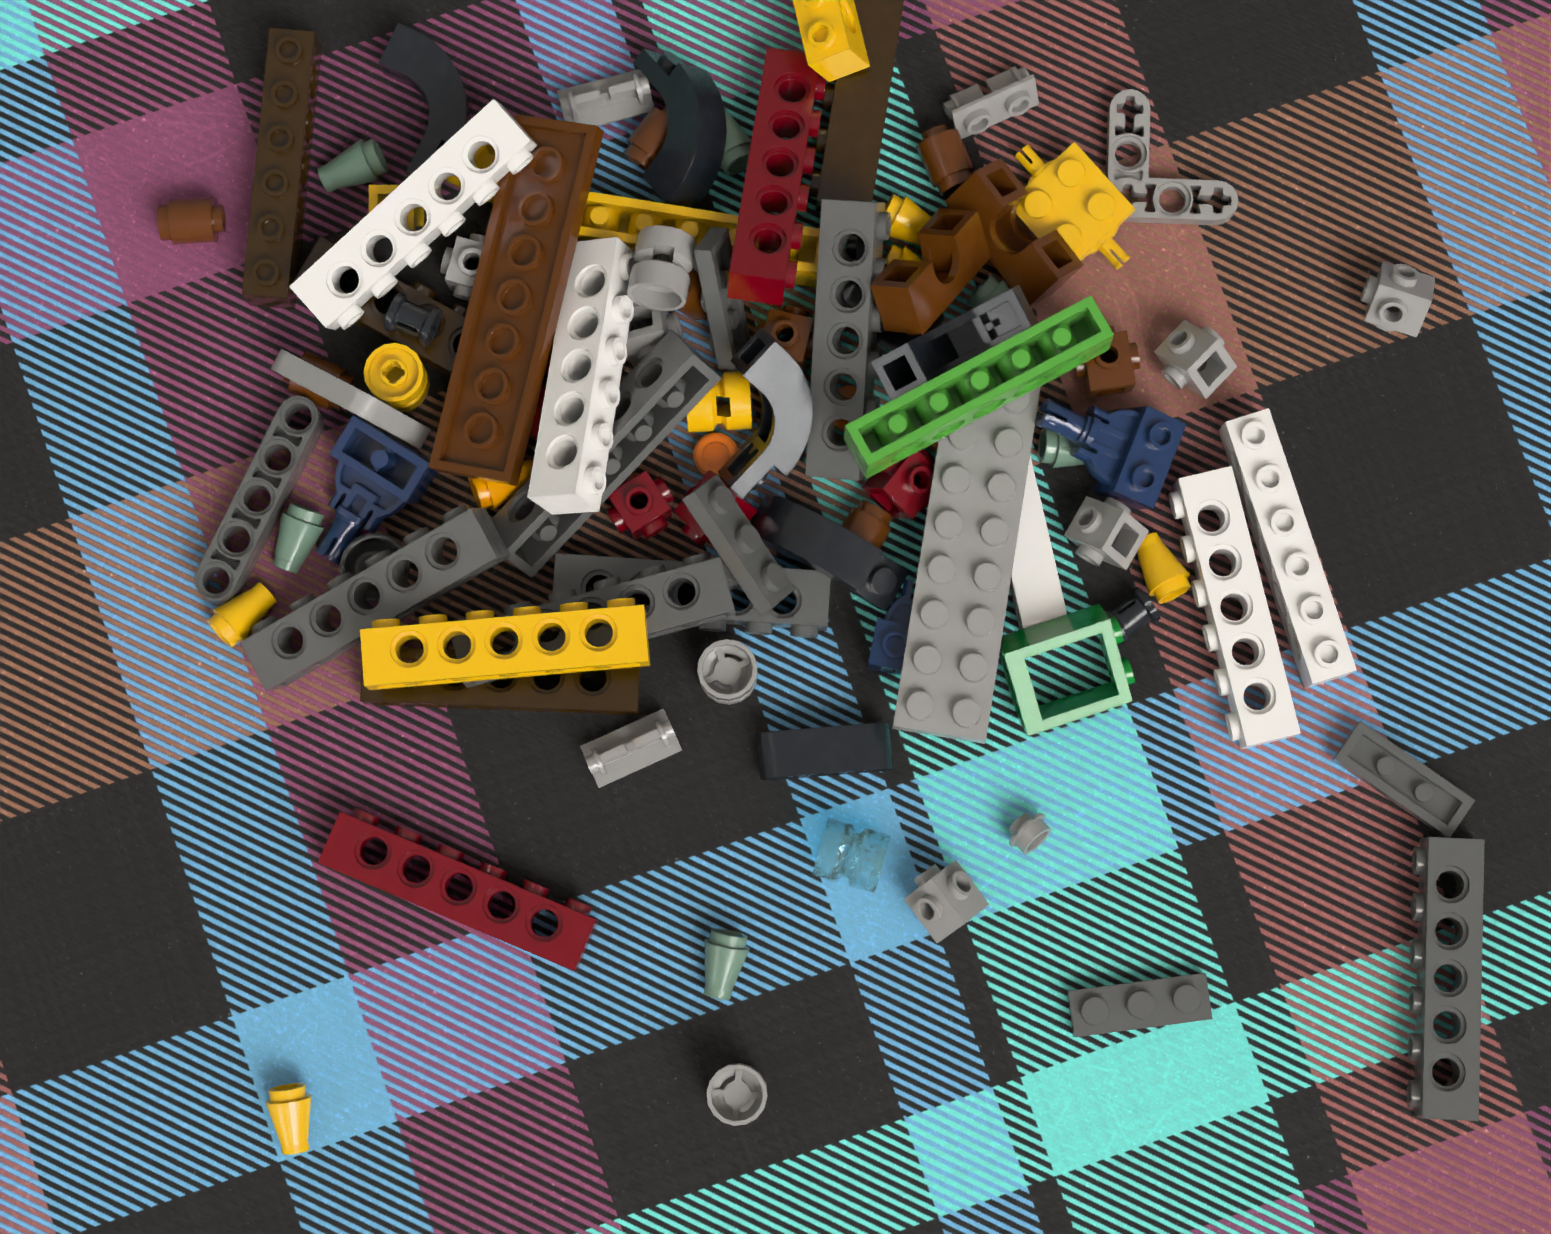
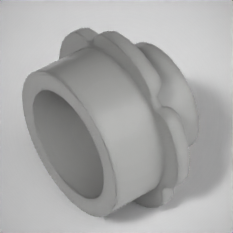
[1009,812,1051,854]

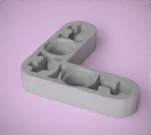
[1106,89,1238,225]
[271,349,431,449]

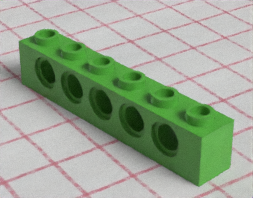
[844,295,1114,479]

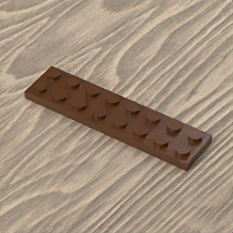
[428,114,604,486]

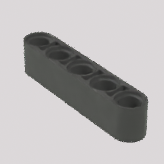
[194,396,324,605]

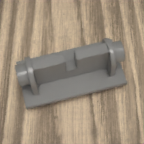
[943,66,1039,139]
[557,69,654,126]
[580,708,682,788]

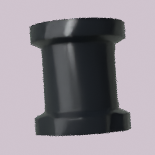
[383,292,443,348]
[1104,587,1161,646]

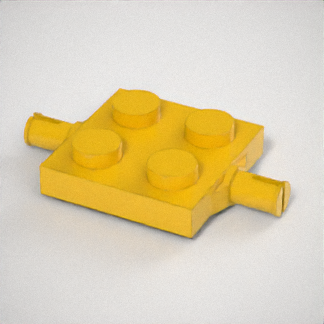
[1015,142,1136,270]

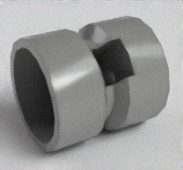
[627,225,697,311]
[697,639,758,705]
[706,1063,768,1126]

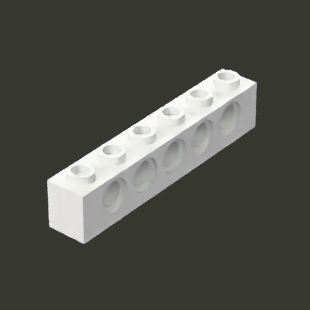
[289,99,537,330]
[527,237,636,515]
[1218,408,1357,689]
[1169,466,1301,749]

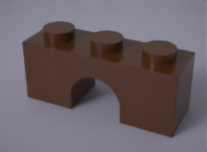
[945,158,1083,307]
[870,208,992,335]

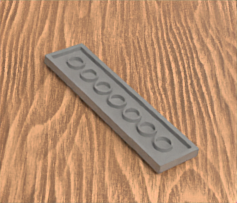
[892,386,1041,744]

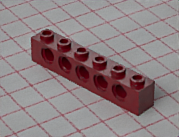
[727,47,827,306]
[318,808,599,972]

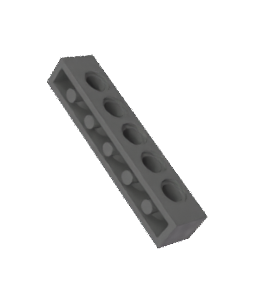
[805,199,891,481]
[491,329,721,578]
[240,504,511,691]
[452,553,736,688]
[552,553,831,638]
[1407,837,1485,1121]

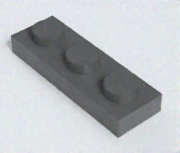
[692,227,750,370]
[682,474,795,615]
[1332,721,1475,838]
[1067,973,1213,1037]

